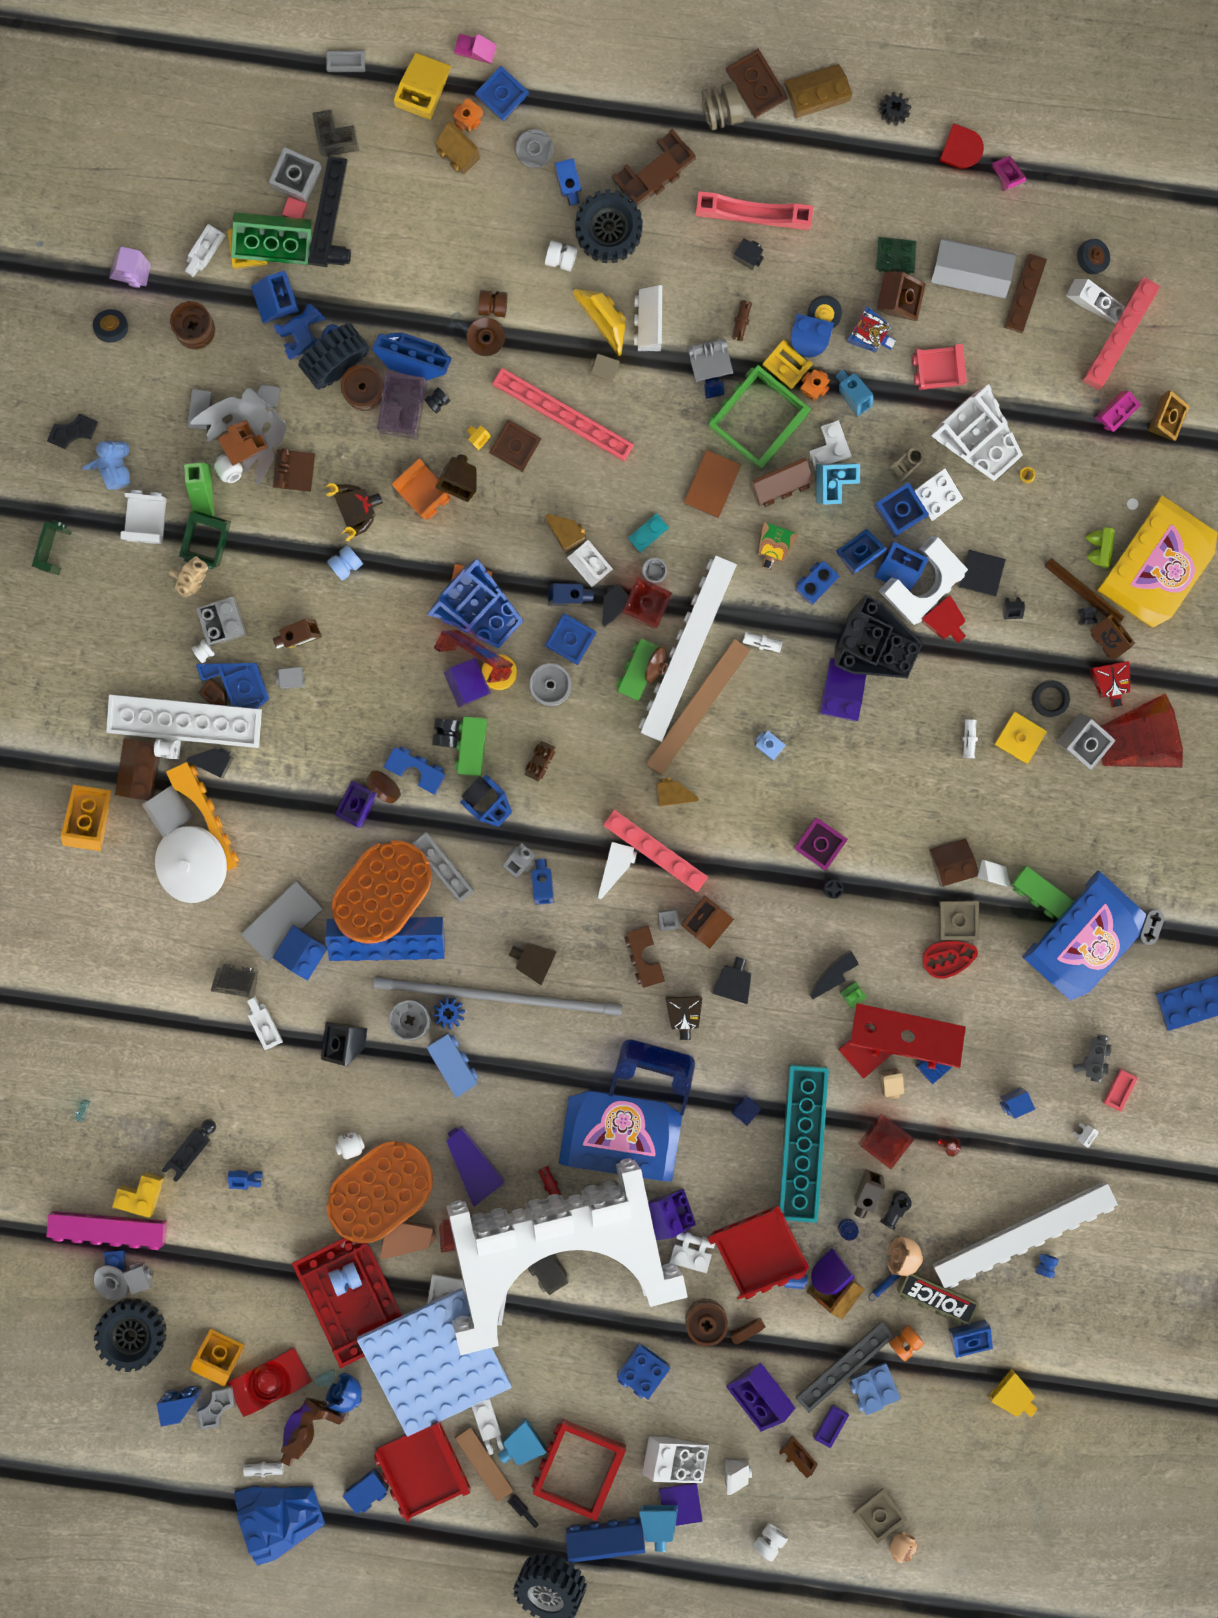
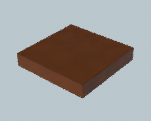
[489,419,542,472]

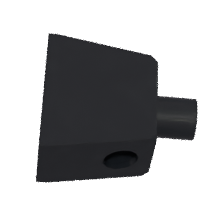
[711,956,751,1004]

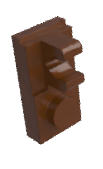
[779,1435,818,1478]

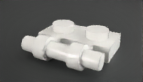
[670,1232,715,1273]

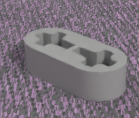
[1139,909,1164,945]

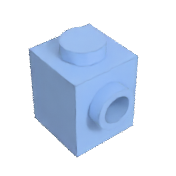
[755,731,786,761]

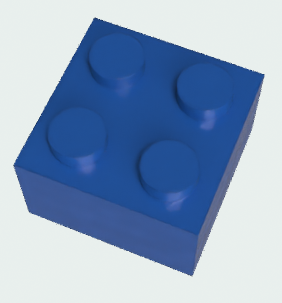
[874,482,929,538]

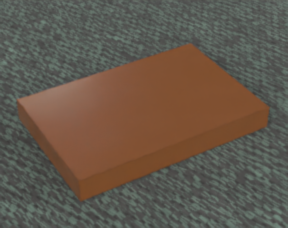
[684,450,741,518]

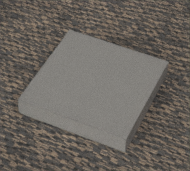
[142,785,193,837]

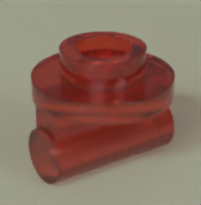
[938,1138,961,1157]

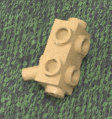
[169,556,208,598]

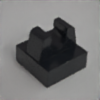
[1003,597,1025,620]

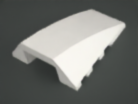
[931,384,1023,481]

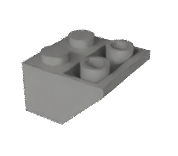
[196,597,248,645]

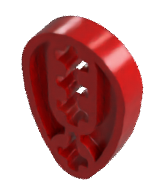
[922,941,978,979]

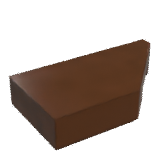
[198,678,227,706]

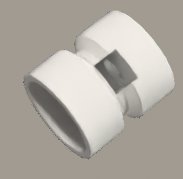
[545,240,578,272]
[753,1523,788,1561]

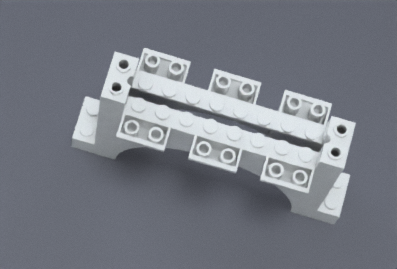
[446,1158,687,1356]

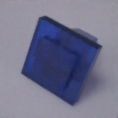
[704,377,724,399]

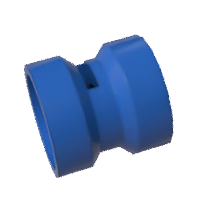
[1035,1254,1059,1278]

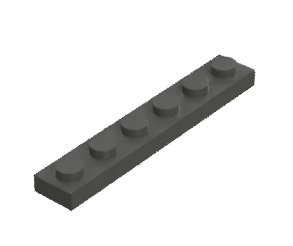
[796,1321,895,1413]

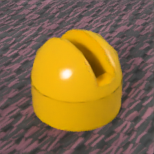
[1020,467,1035,483]

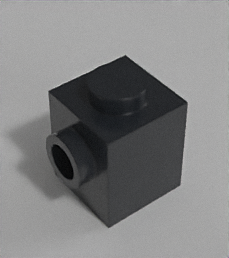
[733,238,764,270]

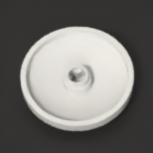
[155,826,227,903]

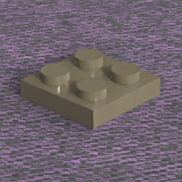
[939,901,979,940]
[853,1488,907,1544]

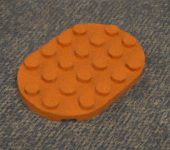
[332,840,432,943]
[326,1141,433,1243]

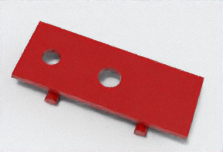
[850,1003,966,1069]

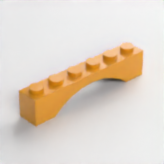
[166,762,240,872]

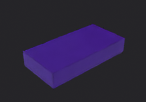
[813,1404,849,1448]

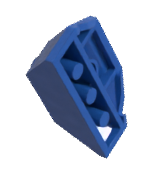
[372,333,452,381]

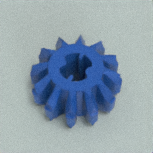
[433,997,465,1029]

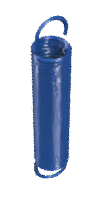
[869,1274,901,1301]

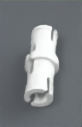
[743,632,783,653]
[962,719,978,758]
[243,1461,284,1477]

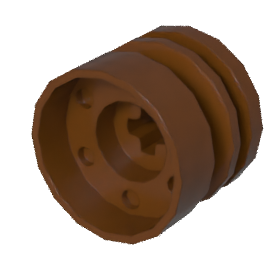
[170,301,216,350]

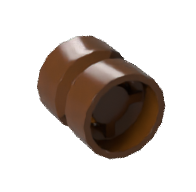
[478,290,508,318]

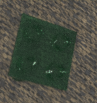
[875,237,916,275]

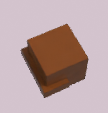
[218,420,269,466]

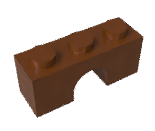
[624,925,665,988]

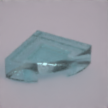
[74,1100,91,1122]

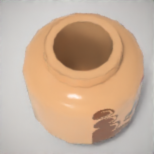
[889,1532,917,1563]

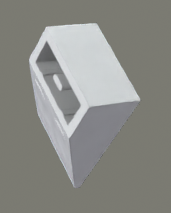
[642,1436,709,1483]

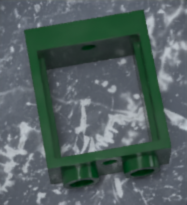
[179,510,231,569]

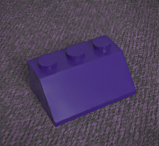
[726,1362,796,1432]

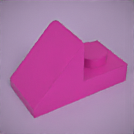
[454,33,496,64]
[992,156,1026,192]

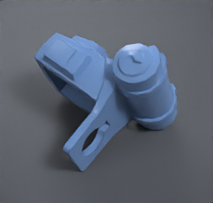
[82,441,130,490]

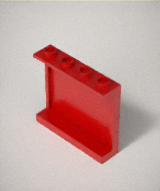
[707,1205,809,1300]
[374,1421,471,1523]

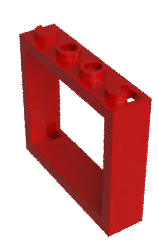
[531,1419,626,1521]

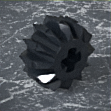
[878,92,912,126]

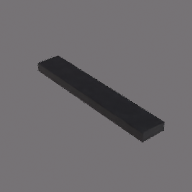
[308,156,348,268]

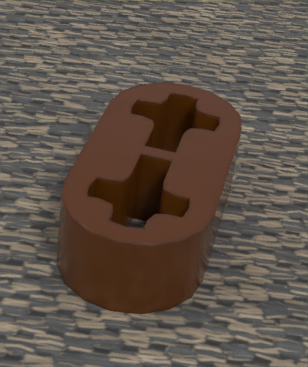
[729,1318,766,1345]

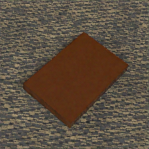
[725,48,788,119]

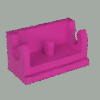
[1094,391,1141,432]

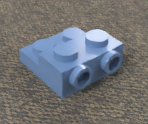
[849,1362,901,1415]

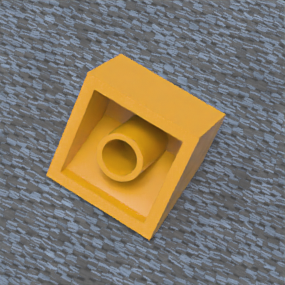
[190,1328,245,1386]

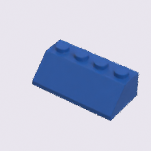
[566,1517,645,1563]

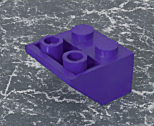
[648,1189,696,1241]

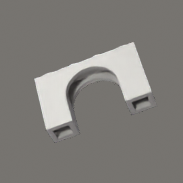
[879,536,968,625]

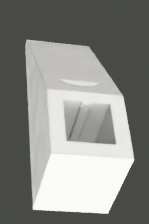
[1066,279,1125,324]

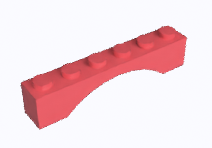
[696,191,814,231]
[1082,277,1161,390]
[603,810,708,892]

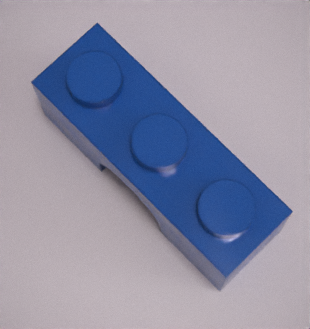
[384,746,446,795]

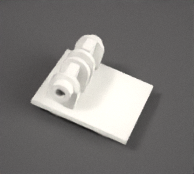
[914,468,963,521]

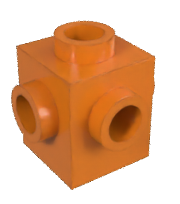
[453,98,483,133]
[799,369,830,402]

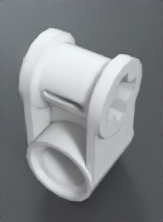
[154,739,181,759]

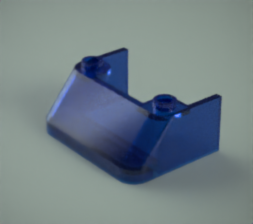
[609,1039,695,1116]

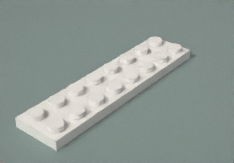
[106,694,262,748]

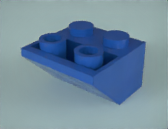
[251,270,300,324]
[874,542,929,592]
[157,1386,202,1427]

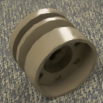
[702,81,744,130]

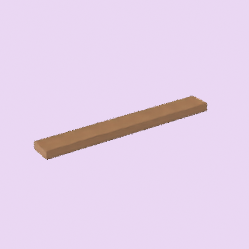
[646,639,750,775]

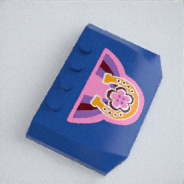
[1022,870,1146,1001]
[559,1090,682,1181]

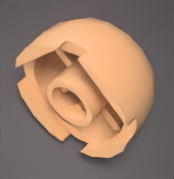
[887,1236,923,1276]

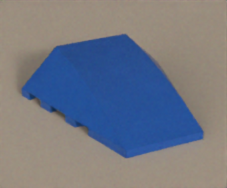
[427,558,523,649]

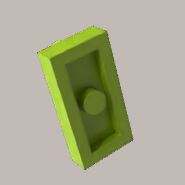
[1085,527,1115,569]

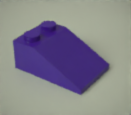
[818,658,866,722]

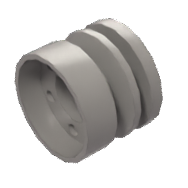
[389,1000,431,1041]

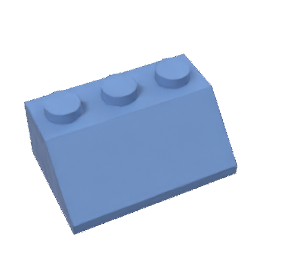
[427,1033,479,1098]

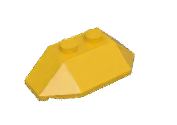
[573,289,626,356]

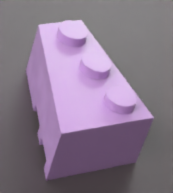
[109,247,151,288]

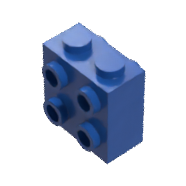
[617,1342,671,1400]

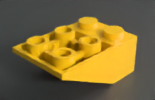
[394,53,451,120]

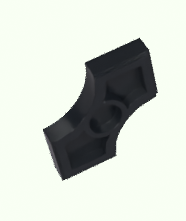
[47,414,98,450]

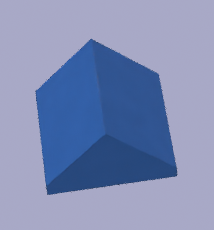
[836,529,887,575]
[948,1320,993,1358]

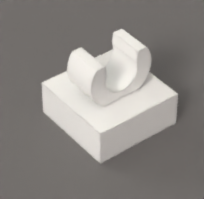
[1073,1123,1099,1148]

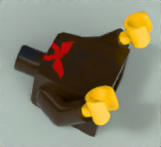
[324,483,383,541]

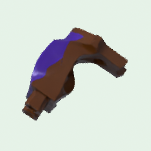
[280,1397,349,1467]

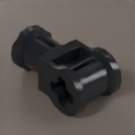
[880,1191,912,1230]

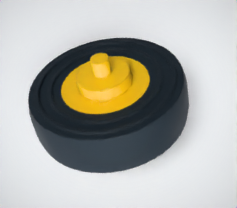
[807,295,842,328]

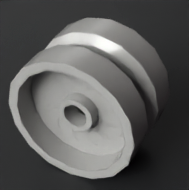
[529,663,572,707]

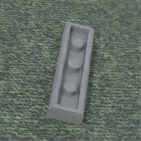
[411,831,474,903]

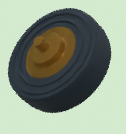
[93,309,128,343]

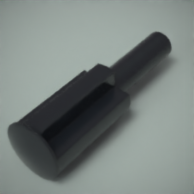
[507,1494,539,1528]

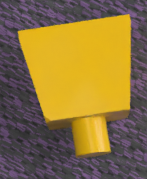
[988,1369,1037,1417]

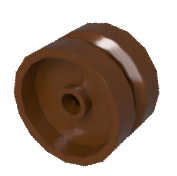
[341,364,385,411]
[685,1299,728,1346]

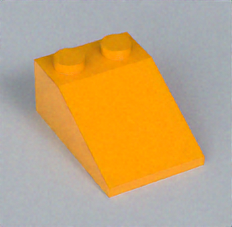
[61,785,111,851]

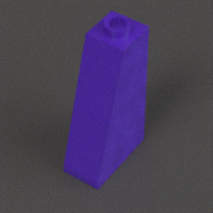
[446,1126,505,1207]

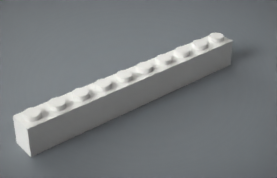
[638,556,737,742]
[932,1181,1118,1289]

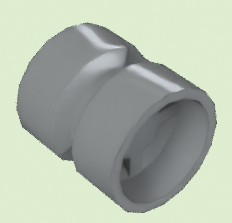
[642,558,667,585]

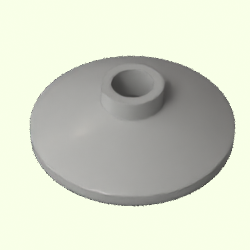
[94,1265,129,1301]

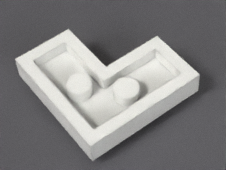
[809,420,852,470]

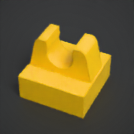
[466,425,491,451]

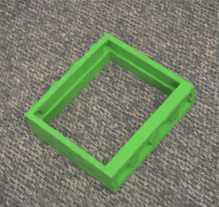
[708,365,811,471]

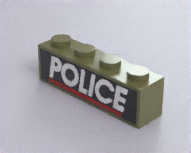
[897,1273,979,1325]

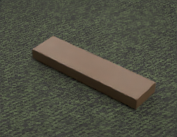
[455,1426,514,1502]

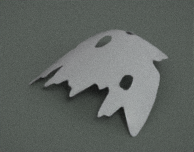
[191,388,286,485]

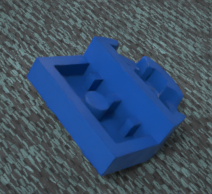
[791,314,834,358]

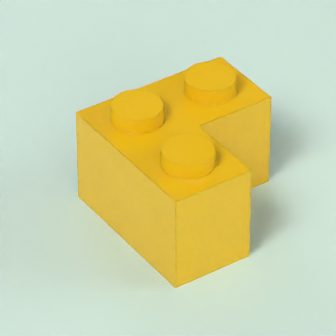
[112,1172,164,1218]

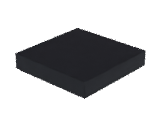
[959,550,1006,597]

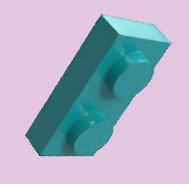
[628,513,669,553]

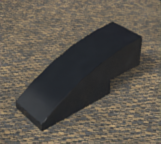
[809,950,859,999]

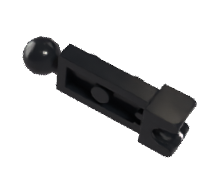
[162,1119,216,1182]

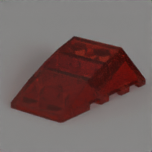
[1100,693,1183,768]

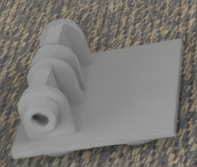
[687,338,733,382]

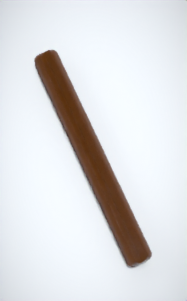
[1045,559,1124,622]

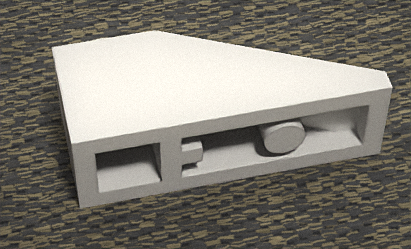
[598,842,637,899]
[724,1459,752,1495]

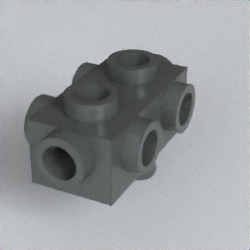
[1073,1034,1112,1082]

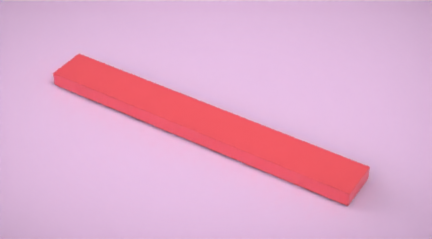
[492,368,634,462]

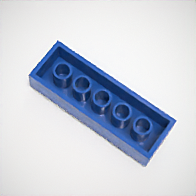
[325,917,445,961]

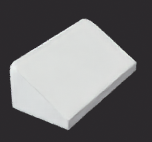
[978,860,1010,887]

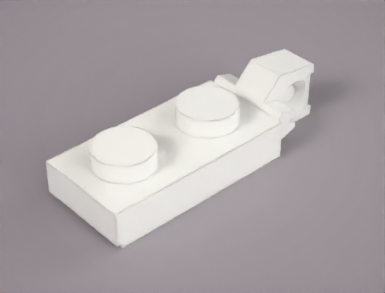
[185,224,226,277]
[247,996,283,1050]

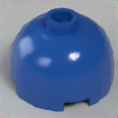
[326,1372,362,1413]

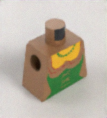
[757,522,798,571]

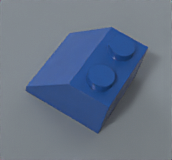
[273,925,327,981]

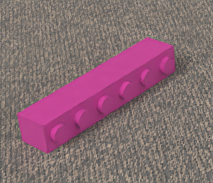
[46,1211,167,1250]

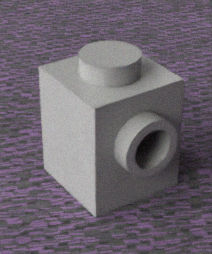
[124,1262,153,1295]

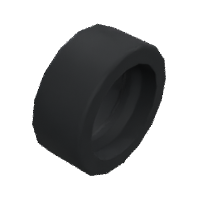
[1031,680,1070,717]

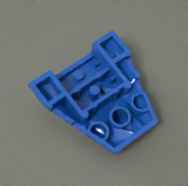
[234,1486,325,1566]

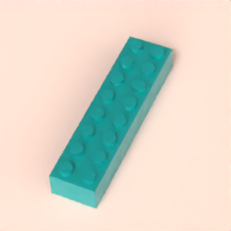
[778,1063,829,1223]

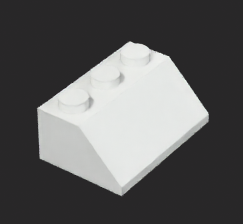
[634,285,662,351]

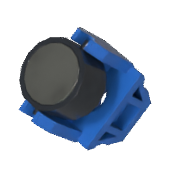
[460,774,512,827]

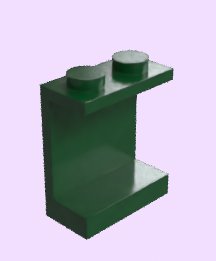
[32,520,72,575]

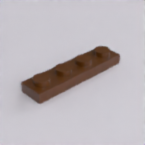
[1004,253,1047,333]

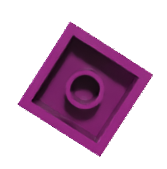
[792,817,848,871]

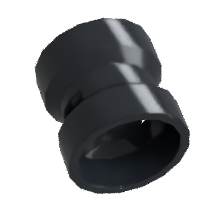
[424,387,451,414]

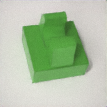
[840,981,867,1008]

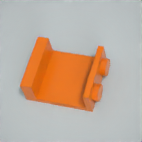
[392,458,451,520]

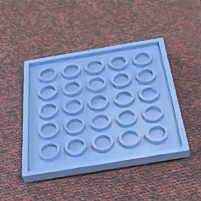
[357,1288,511,1437]

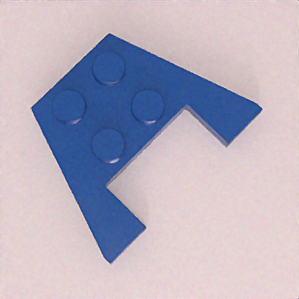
[196,663,270,709]

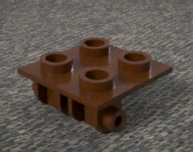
[273,448,315,492]
[525,741,556,782]

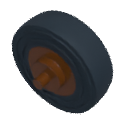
[1077,239,1110,275]

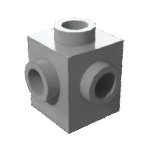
[503,843,536,878]

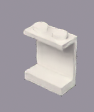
[121,490,167,545]

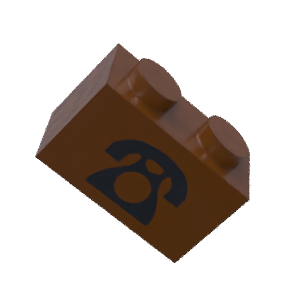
[1090,613,1135,660]

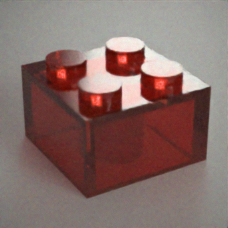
[858,1113,914,1169]

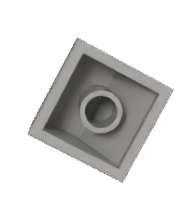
[1056,712,1116,770]

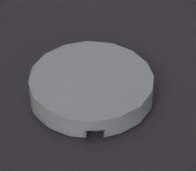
[515,129,553,168]

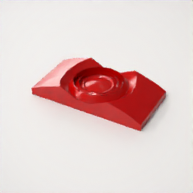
[226,1347,312,1417]

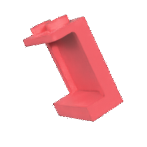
[912,344,967,390]

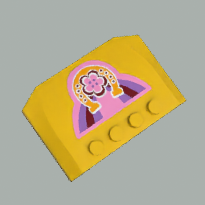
[1096,495,1218,628]

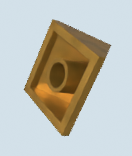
[1147,390,1190,441]

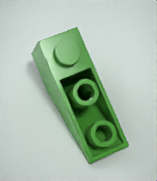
[184,462,215,524]

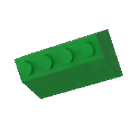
[231,212,311,265]

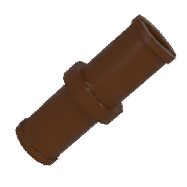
[731,300,752,341]

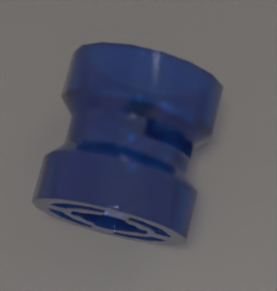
[838,1218,859,1241]

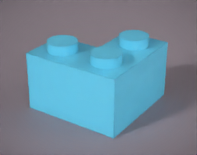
[816,463,860,504]

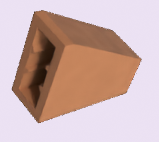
[380,1221,436,1259]

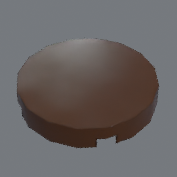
[366,771,401,803]

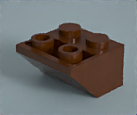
[680,895,734,949]

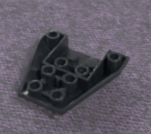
[834,595,923,679]

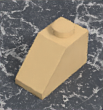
[879,1069,904,1099]

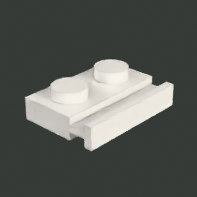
[567,540,613,587]

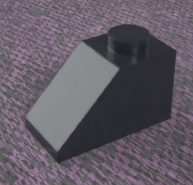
[602,584,634,628]
[186,747,234,778]

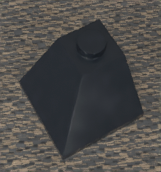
[321,1022,367,1066]

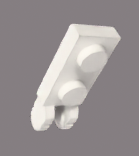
[472,1398,505,1455]

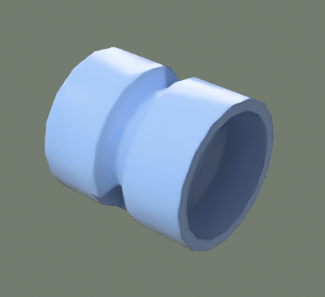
[327,544,363,581]
[328,1262,362,1296]

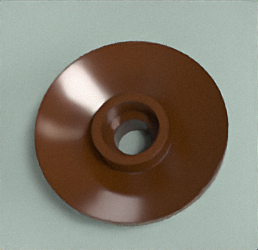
[467,318,505,356]
[645,646,668,683]

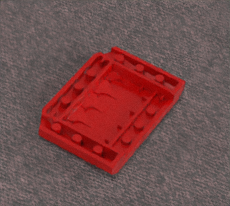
[292,1237,402,1369]

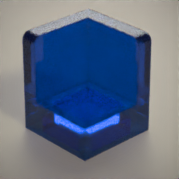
[731,1094,761,1126]

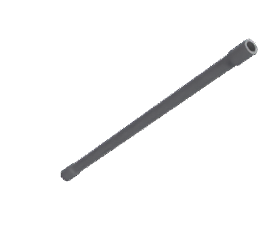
[374,977,622,1016]

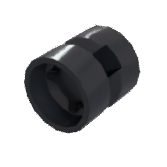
[432,718,460,748]

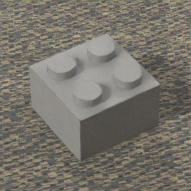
[269,147,322,203]

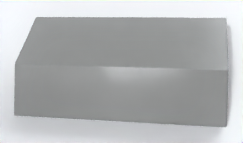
[931,238,1016,299]

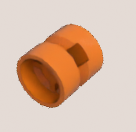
[888,1325,925,1362]

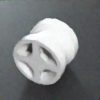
[191,639,215,663]

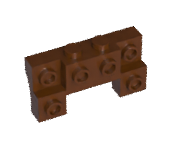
[612,128,696,205]

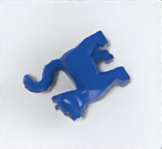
[274,304,339,360]

